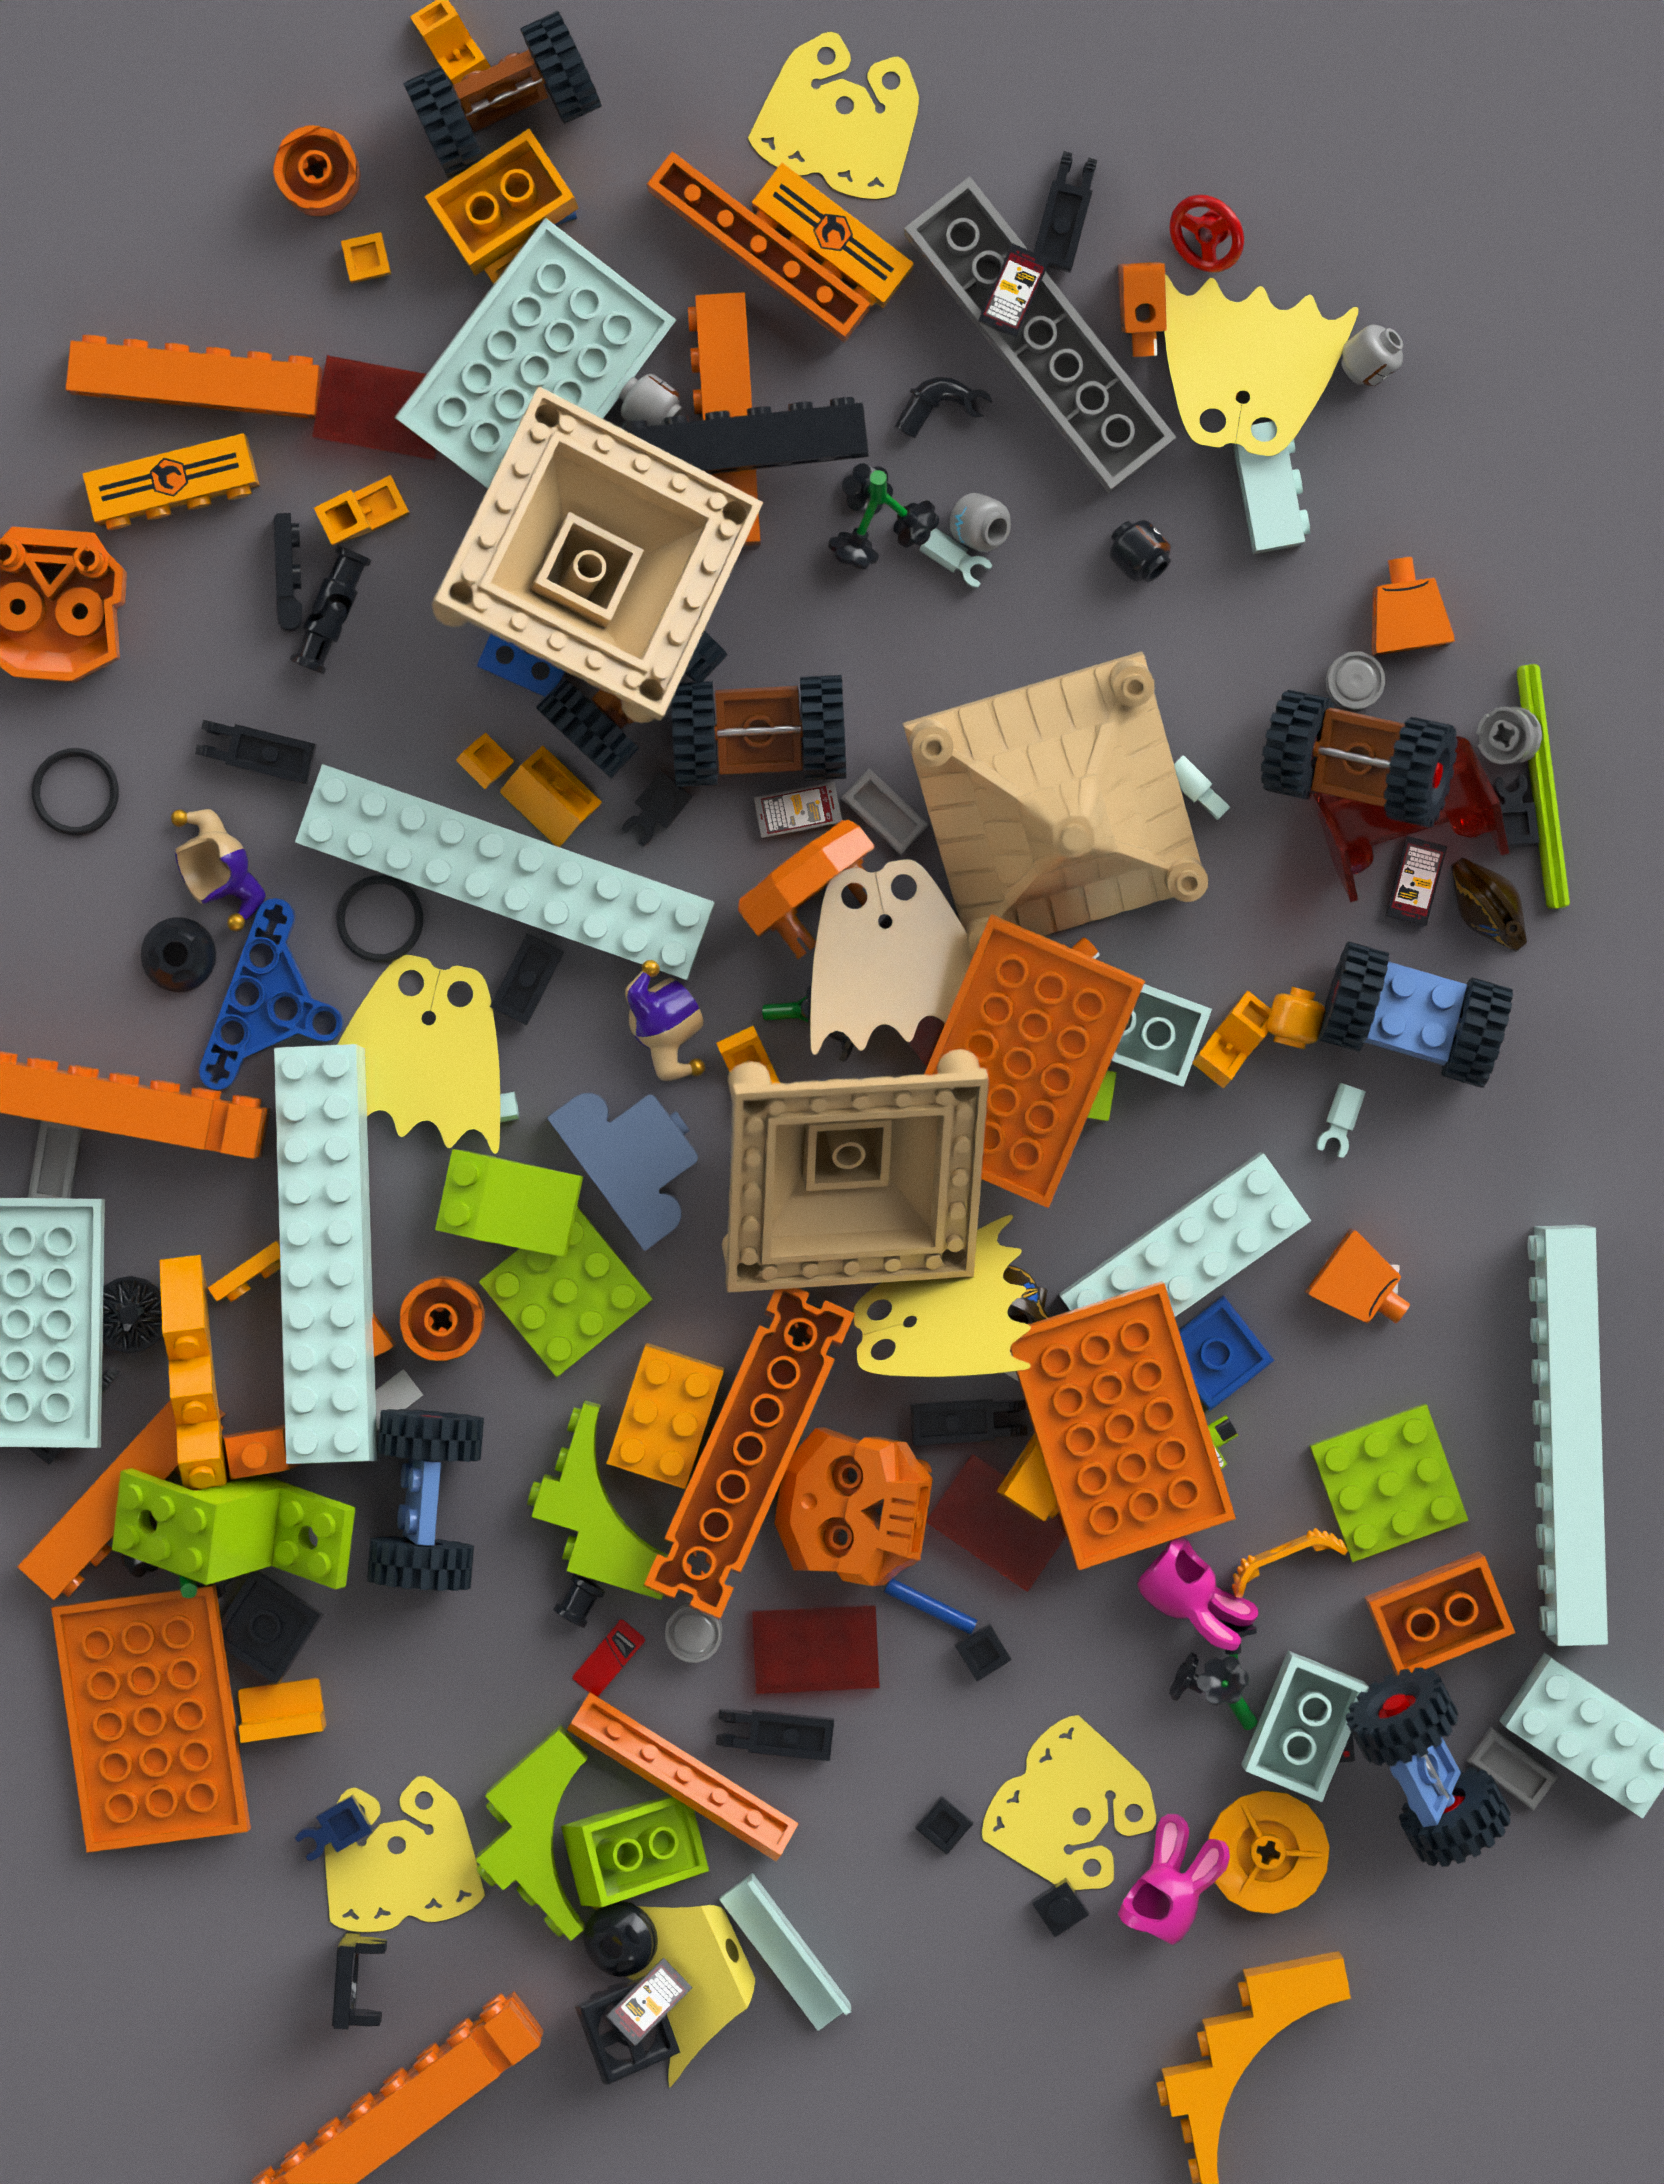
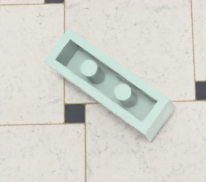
[1232,421,1310,554]

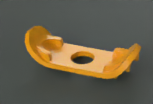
[1232,1528,1348,1598]

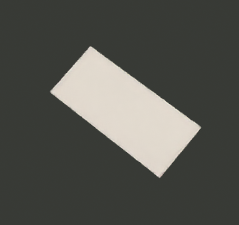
[375,1369,423,1430]

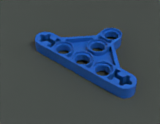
[199,898,344,1090]

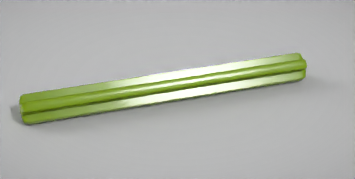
[1516,664,1570,909]

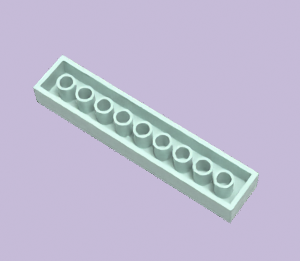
[295,764,715,980]
[274,1044,378,1464]
[1528,1225,1608,1646]

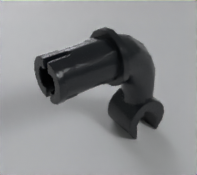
[894,377,992,438]

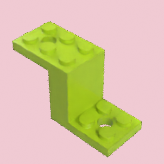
[112,1468,355,1590]

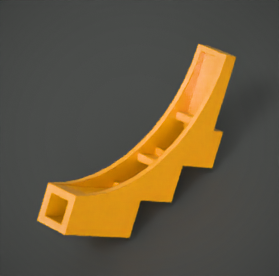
[159,1255,230,1491]
[1156,1951,1351,2184]

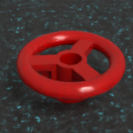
[1169,195,1244,273]

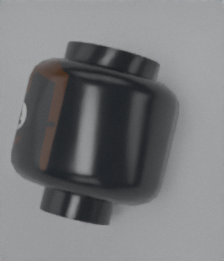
[1110,520,1171,582]

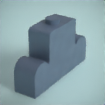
[547,1093,699,1251]

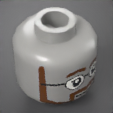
[1341,324,1403,386]
[619,374,683,426]

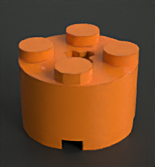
[273,125,361,216]
[400,1276,485,1361]

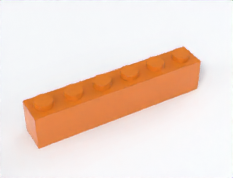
[647,151,870,343]
[688,292,761,546]
[66,335,323,420]
[17,1400,226,1600]

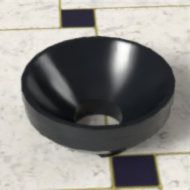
[141,917,217,992]
[583,1901,658,1977]

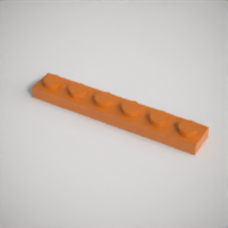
[566,1692,799,1861]

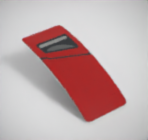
[572,1619,645,1697]

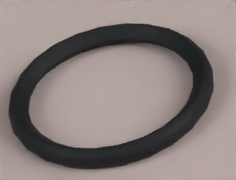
[32,748,119,835]
[336,875,423,962]

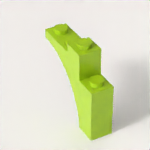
[527,1400,668,1600]
[476,1725,588,1941]

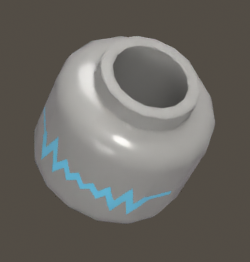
[949,493,1011,552]

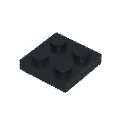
[221,1570,324,1684]

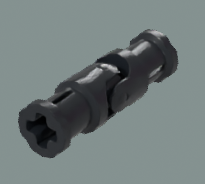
[290,545,372,674]

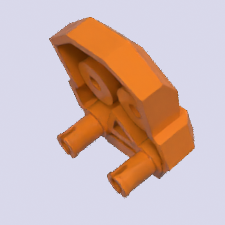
[0,527,127,683]
[738,820,880,960]
[774,1427,933,1586]

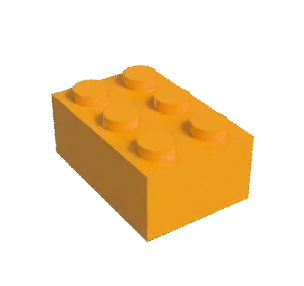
[425,129,579,276]
[606,1343,724,1489]

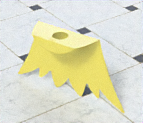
[592,1905,755,2088]

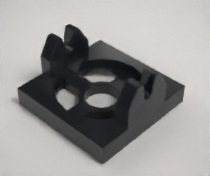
[332,1932,387,2030]
[575,1976,681,2085]

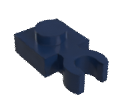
[295,1794,374,1861]

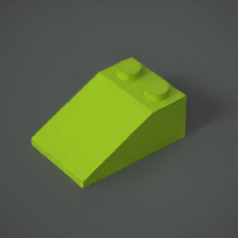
[435,1149,583,1257]
[561,1795,709,1907]

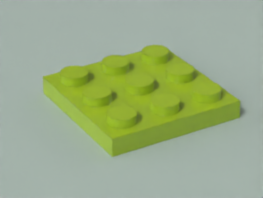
[479,1206,653,1377]
[1309,1403,1469,1562]

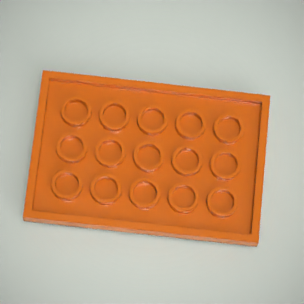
[924,915,1145,1208]
[1010,1281,1236,1570]
[51,1584,251,1853]

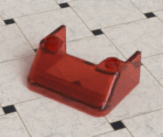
[1313,736,1509,902]

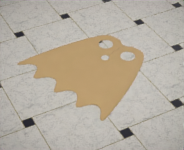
[810,859,973,1055]

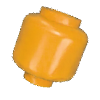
[1267,987,1325,1050]

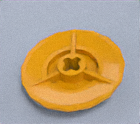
[1208,1790,1330,1914]

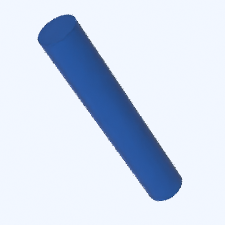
[884,1579,978,1635]

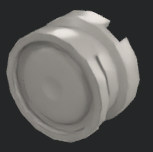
[1325,651,1385,711]
[1476,706,1542,765]
[665,1602,723,1663]

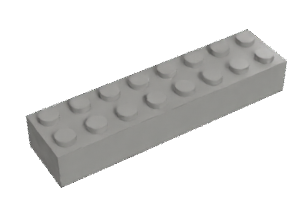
[904,176,1176,494]

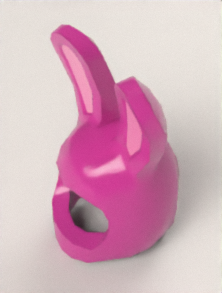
[1136,1536,1258,1651]
[1118,1814,1230,1945]

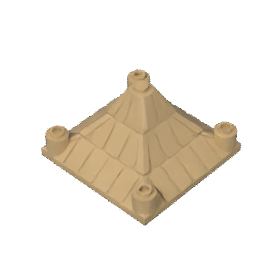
[432,386,763,723]
[902,651,1208,955]
[722,1049,989,1293]

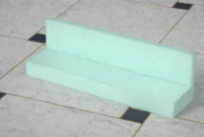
[719,1872,851,2031]

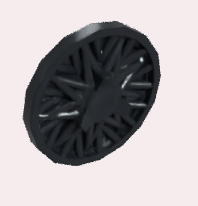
[103,1276,163,1353]

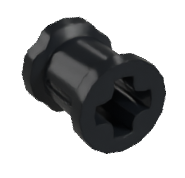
[553,1574,605,1628]

